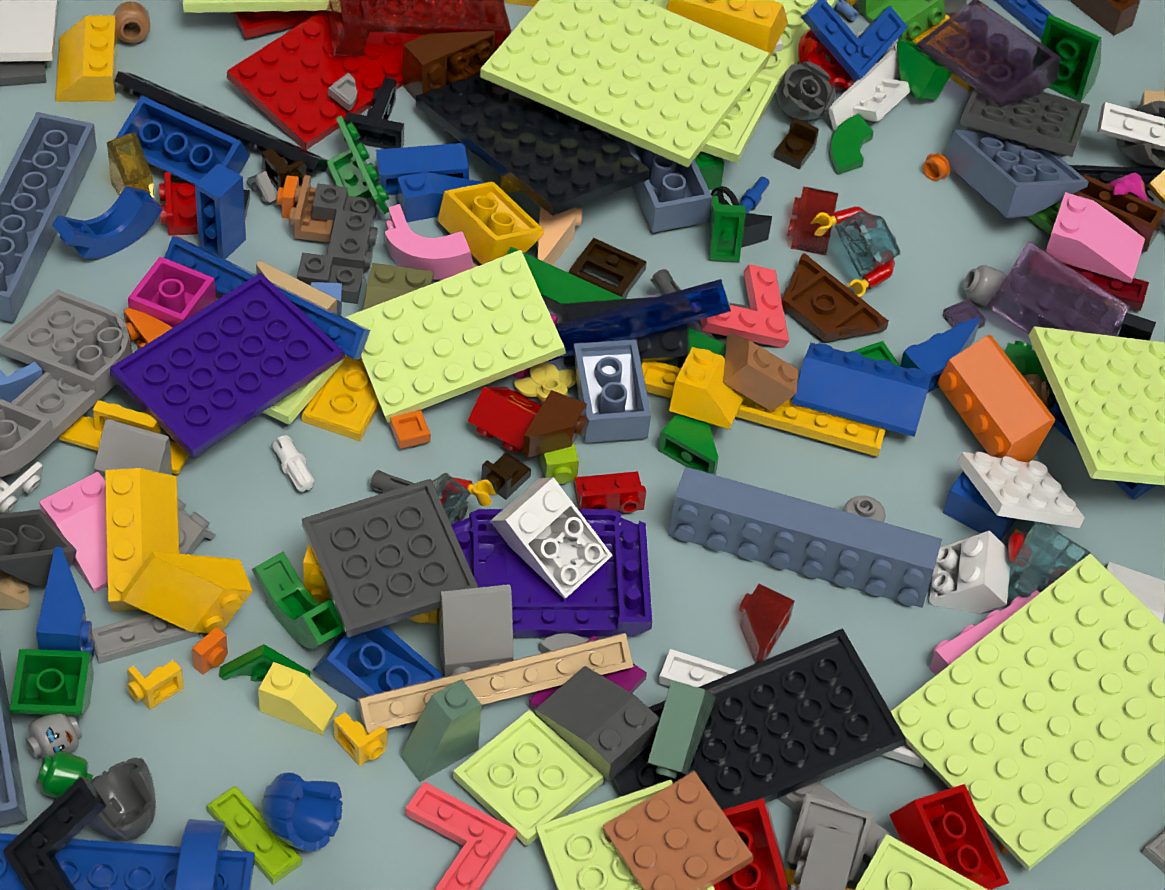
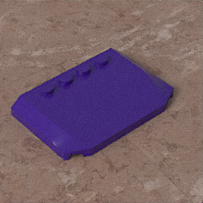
[451,509,652,637]

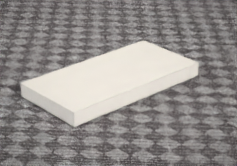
[0,0,59,62]

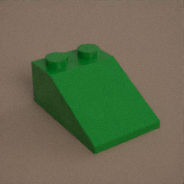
[1030,15,1102,102]

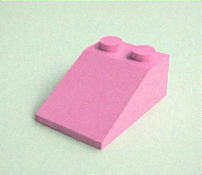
[1044,192,1145,283]
[39,472,108,593]

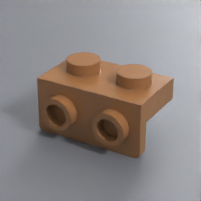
[289,175,334,243]

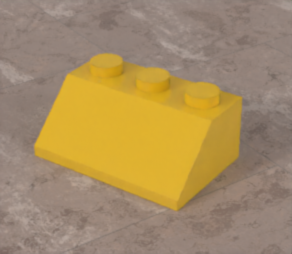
[56,15,118,102]
[438,181,544,264]

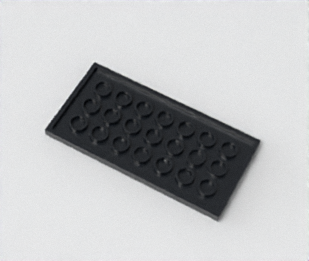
[416,73,650,216]
[613,628,906,810]

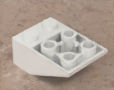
[490,477,613,598]

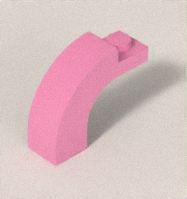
[384,204,474,280]

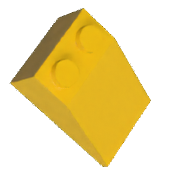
[120,551,253,634]

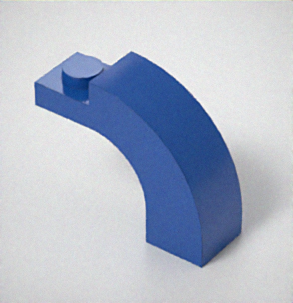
[52,186,163,259]
[175,819,228,890]

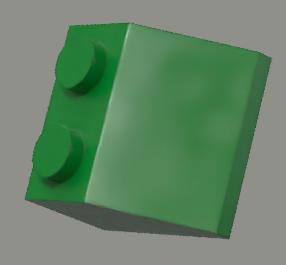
[10,649,94,716]

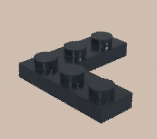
[2,776,107,890]

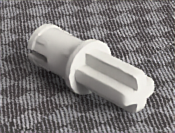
[272,435,314,492]

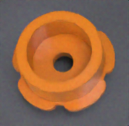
[923,153,950,181]

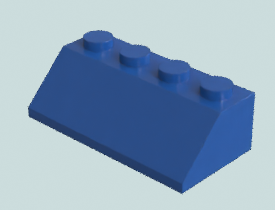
[112,95,250,186]
[792,342,932,437]

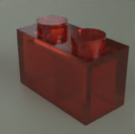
[787,186,838,255]

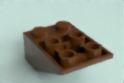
[403,31,496,100]

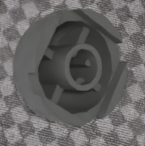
[776,62,836,121]

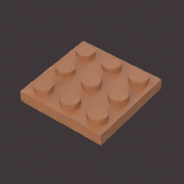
[602,771,753,890]

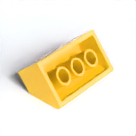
[667,0,788,69]
[105,468,180,612]

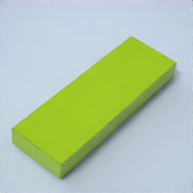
[207,785,302,885]

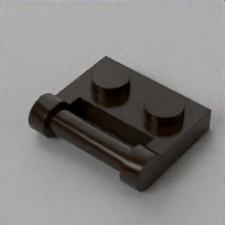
[568,238,647,299]

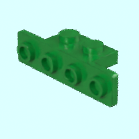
[326,115,390,214]

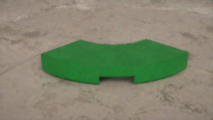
[830,113,874,175]

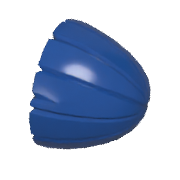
[261,772,343,851]

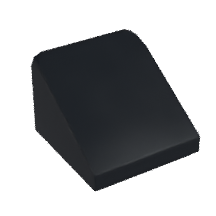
[741,213,772,248]

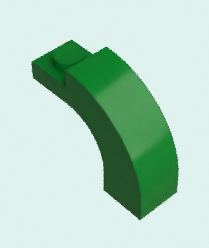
[252,551,344,649]

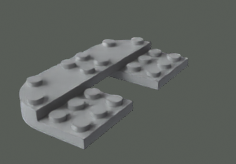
[0,290,133,477]

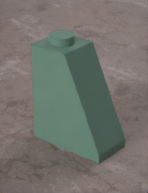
[401,679,481,782]
[648,680,716,779]

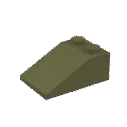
[363,263,434,310]

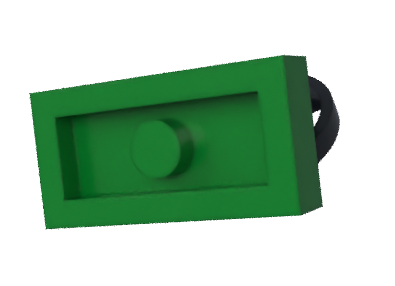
[709,186,746,262]

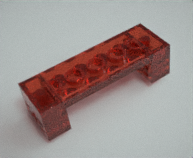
[326,0,511,56]

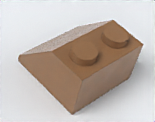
[723,333,798,411]

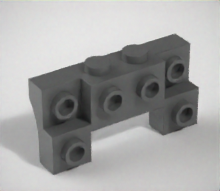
[297,183,378,304]

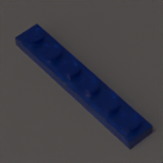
[548,279,731,361]

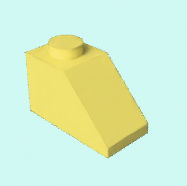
[258,662,338,735]

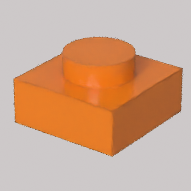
[277,175,299,219]
[390,410,431,449]
[192,627,228,675]

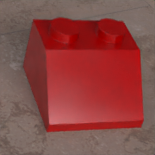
[468,387,541,453]

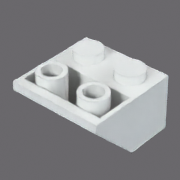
[929,531,1011,614]

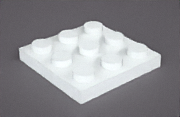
[957,452,1085,528]

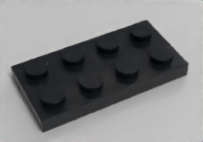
[563,295,690,367]

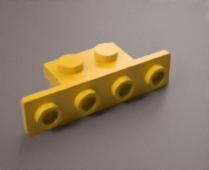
[59,400,189,474]

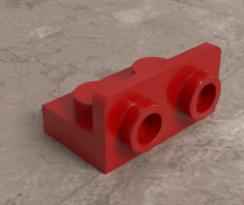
[159,172,198,236]
[574,471,646,513]

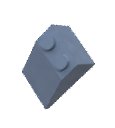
[573,339,651,443]

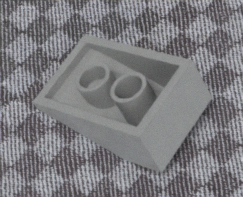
[438,584,514,677]

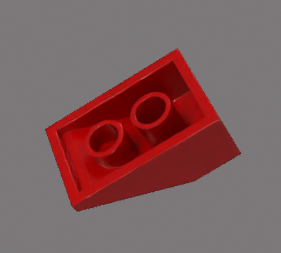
[889,784,1009,890]
[713,798,790,890]

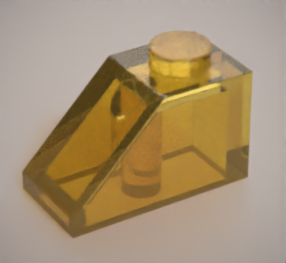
[107,132,154,197]

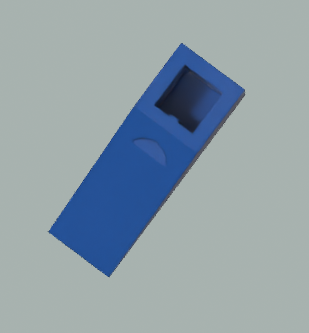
[900,317,980,393]

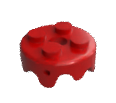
[798,28,857,92]

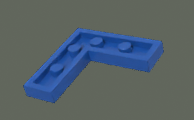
[801,0,908,82]

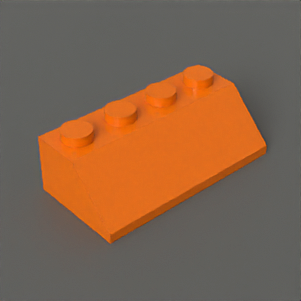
[937,335,1056,463]

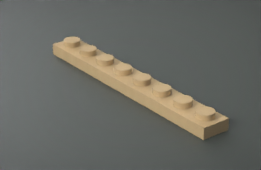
[358,633,633,733]

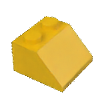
[669,347,745,429]

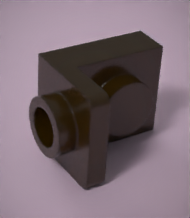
[774,118,819,170]
[262,148,307,191]
[481,452,531,500]

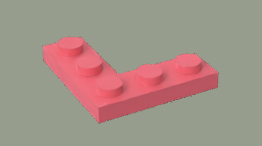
[698,264,789,348]
[405,782,517,890]

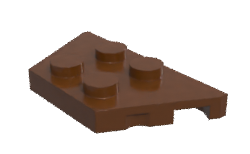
[782,253,889,342]

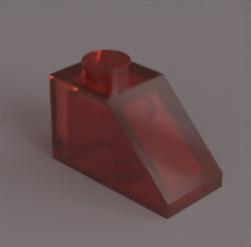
[739,584,795,664]

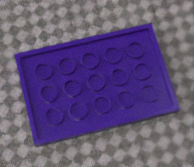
[110,273,344,458]

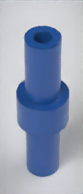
[740,176,770,213]

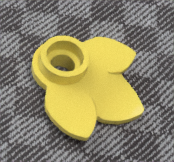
[514,362,577,404]

